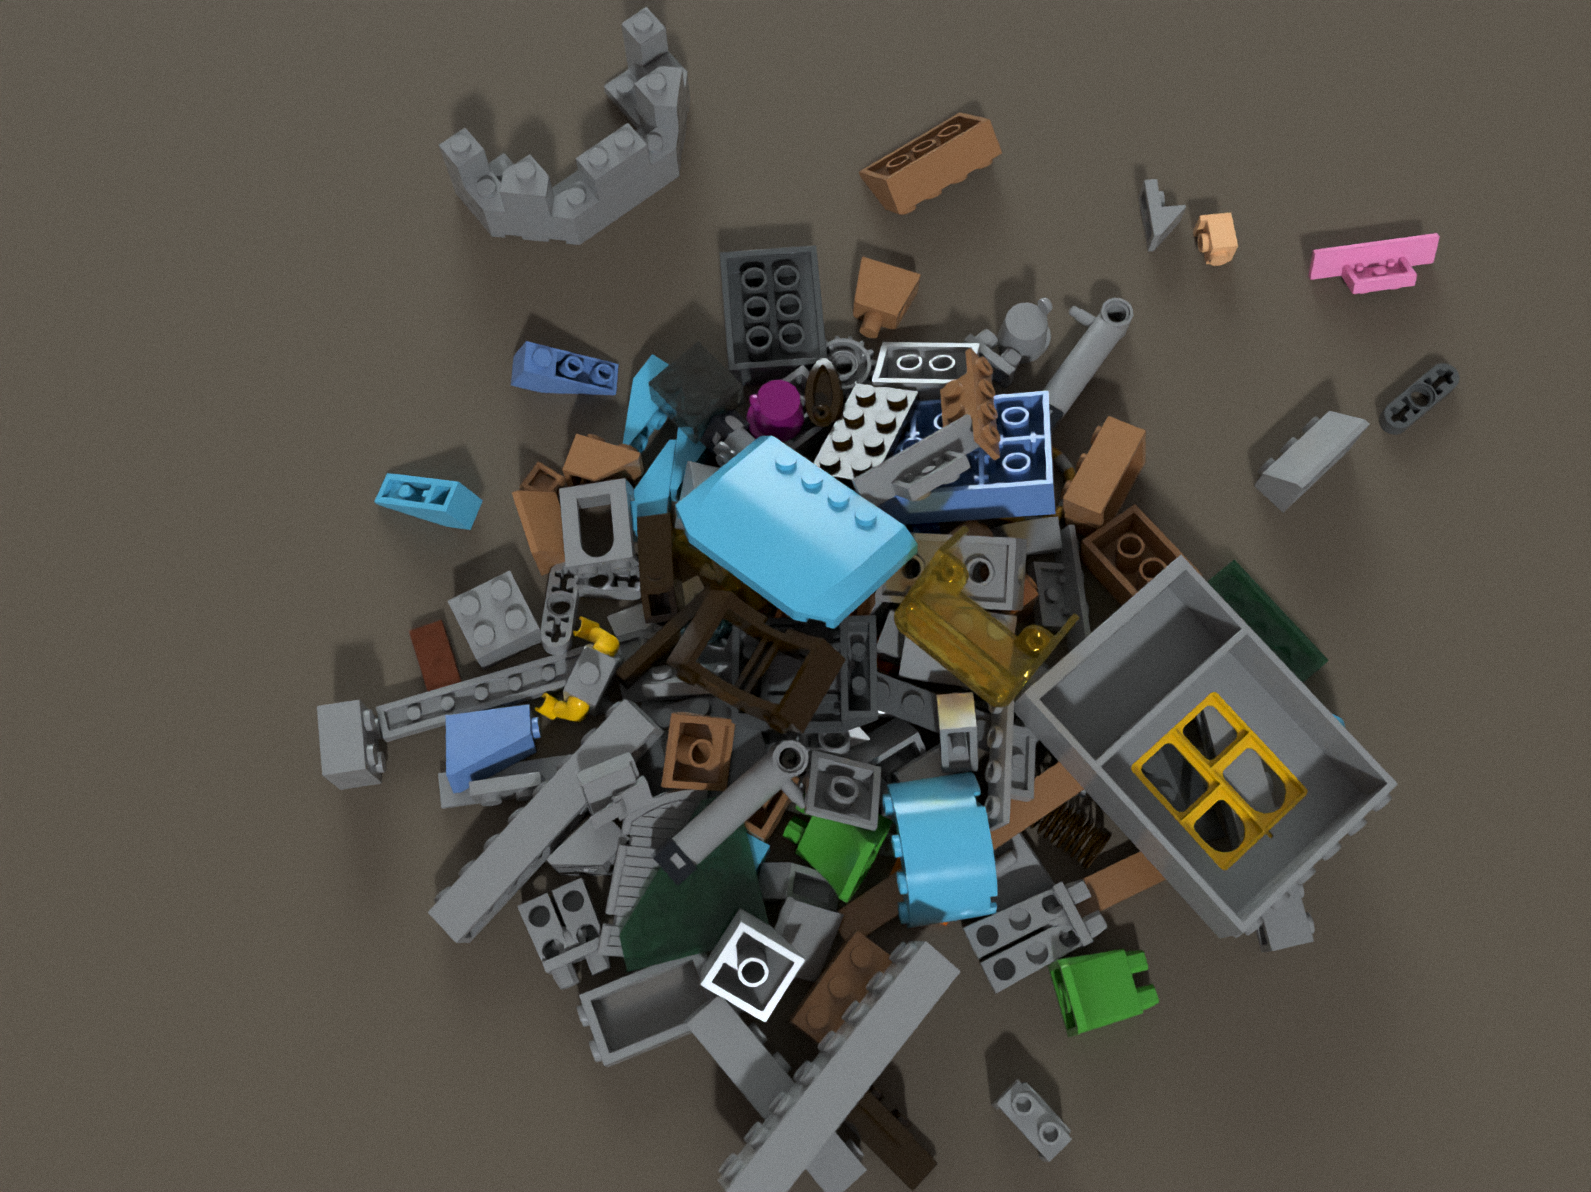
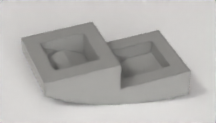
[990,517,1062,557]

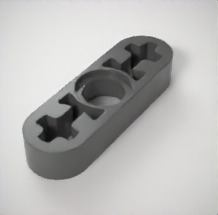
[1379,363,1460,435]

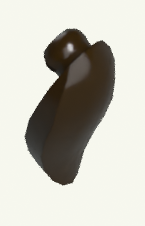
[804,358,843,427]

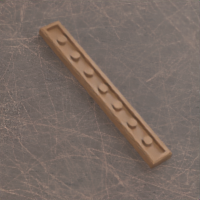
[838,762,1084,941]

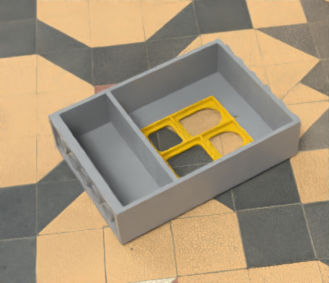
[1014,555,1398,939]

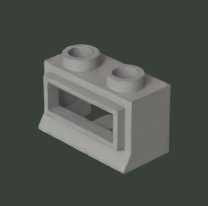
[991,1079,1072,1162]

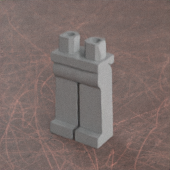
[963,879,1107,994]

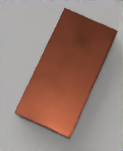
[409,620,462,691]

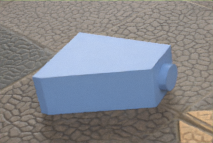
[445,704,542,793]

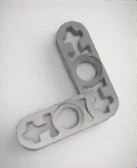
[540,562,641,655]

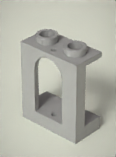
[559,478,639,578]

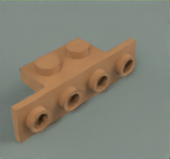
[940,348,1001,461]

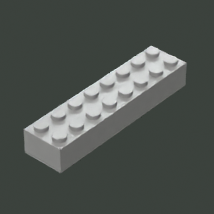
[717,941,961,1192]

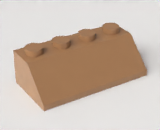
[859,113,1002,215]

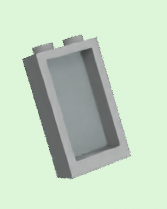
[576,945,715,1068]

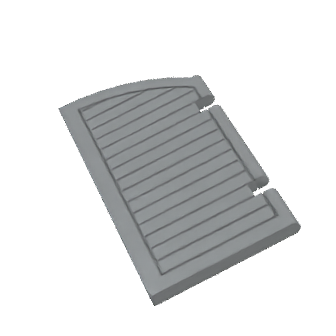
[597,789,708,960]

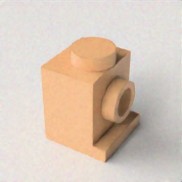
[1193,212,1238,266]

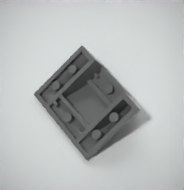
[731,615,878,734]

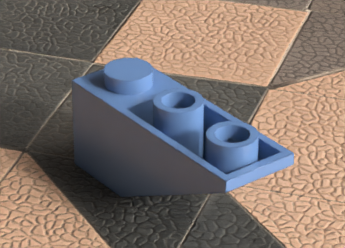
[511,341,619,395]

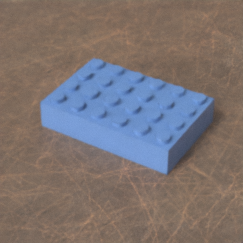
[852,391,1055,525]

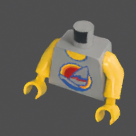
[535,616,624,722]

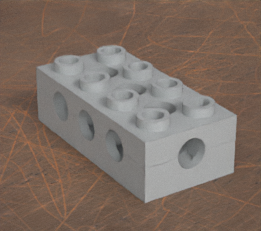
[875,533,1027,611]

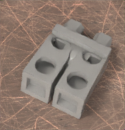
[517,877,611,990]

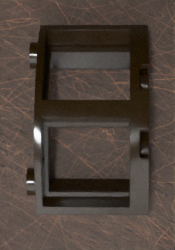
[666,590,846,734]

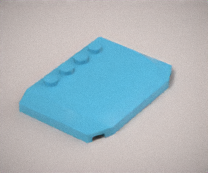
[675,435,918,629]

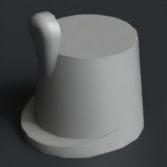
[997,297,1053,363]

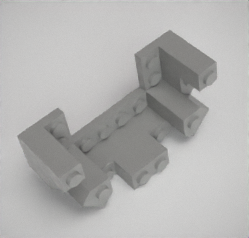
[439,7,690,245]

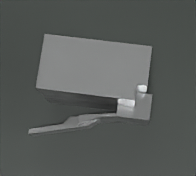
[576,752,654,831]

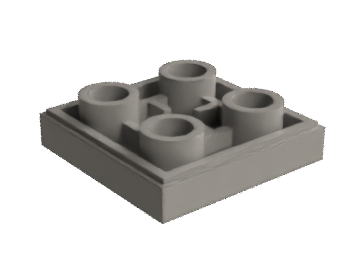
[774,896,844,982]

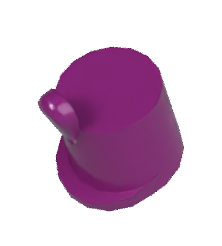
[746,380,804,442]

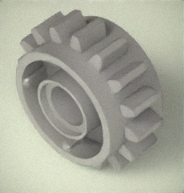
[809,336,877,403]

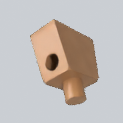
[853,257,921,338]

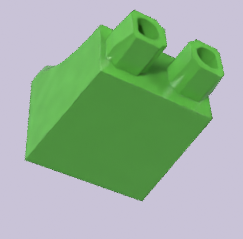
[783,791,893,903]
[1048,949,1159,1038]

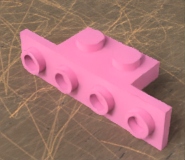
[1308,233,1440,294]

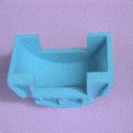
[882,772,998,928]

